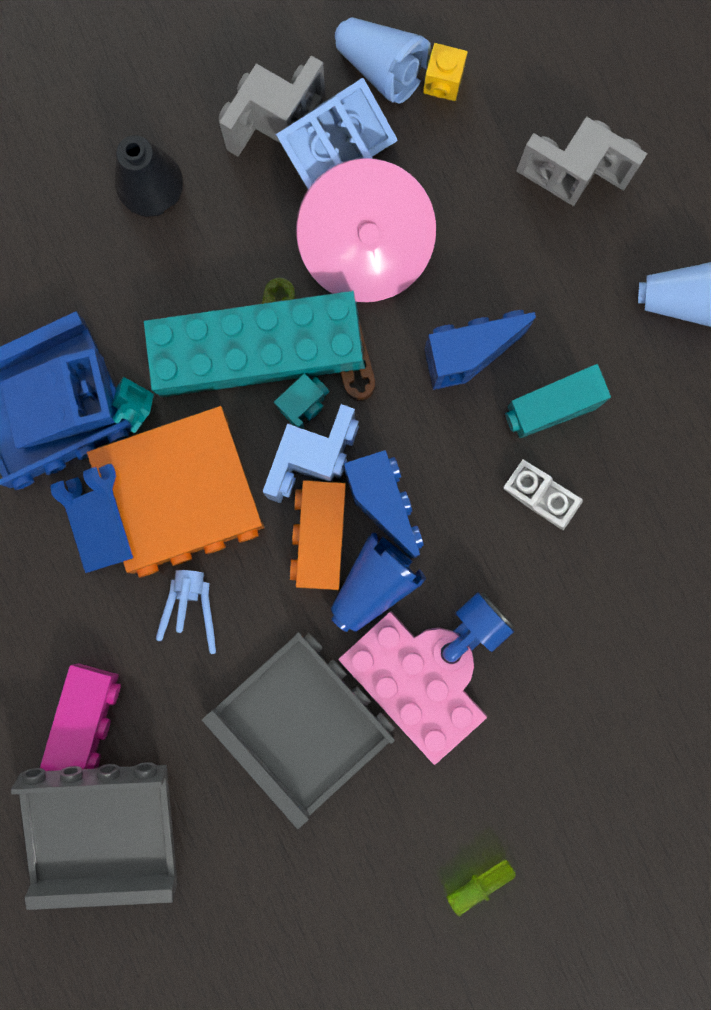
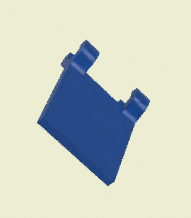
[50,464,133,573]

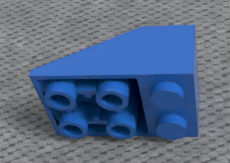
[424,310,536,390]
[0,348,117,450]
[344,450,424,559]

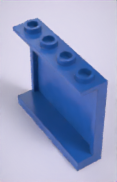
[0,311,132,490]

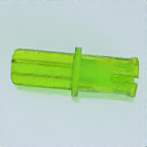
[446,860,516,917]

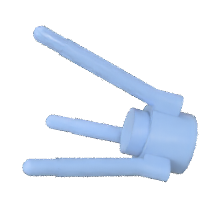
[156,570,216,654]

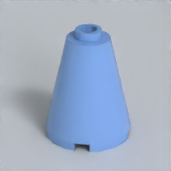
[335,17,431,104]
[638,262,711,327]

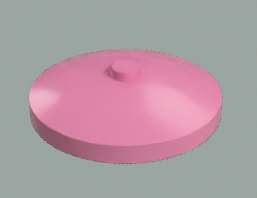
[296,158,436,302]

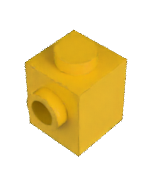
[423,43,468,101]

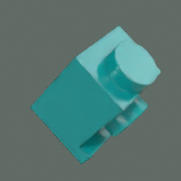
[274,373,329,429]

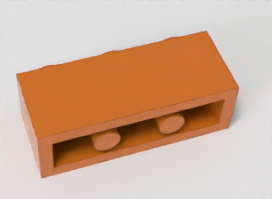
[290,481,346,590]

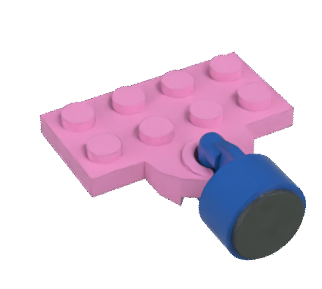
[338,592,515,765]

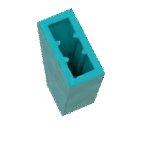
[505,364,611,438]

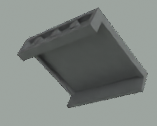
[202,632,395,829]
[11,762,178,910]

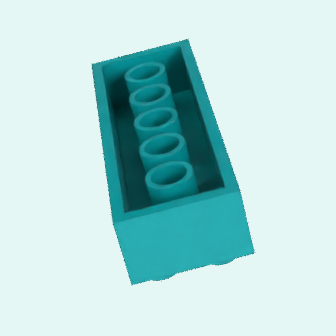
[144,291,365,397]

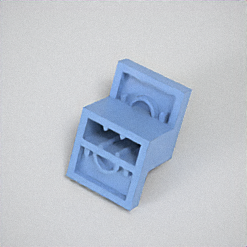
[275,78,398,189]
[263,404,359,503]

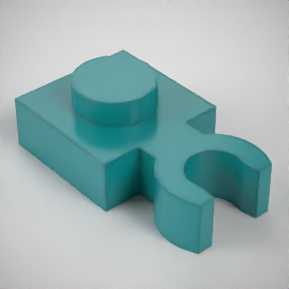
[112,377,154,433]

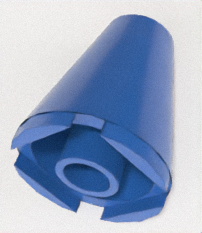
[331,532,426,632]

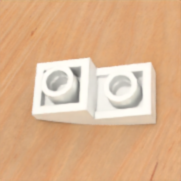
[503,459,583,530]

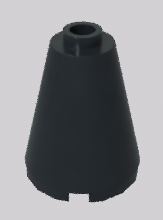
[115,135,183,217]

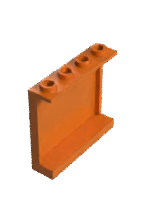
[87,406,265,578]

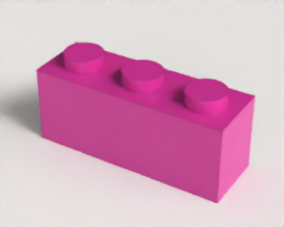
[40,663,121,771]

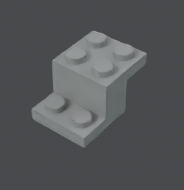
[219,55,325,157]
[517,116,648,206]

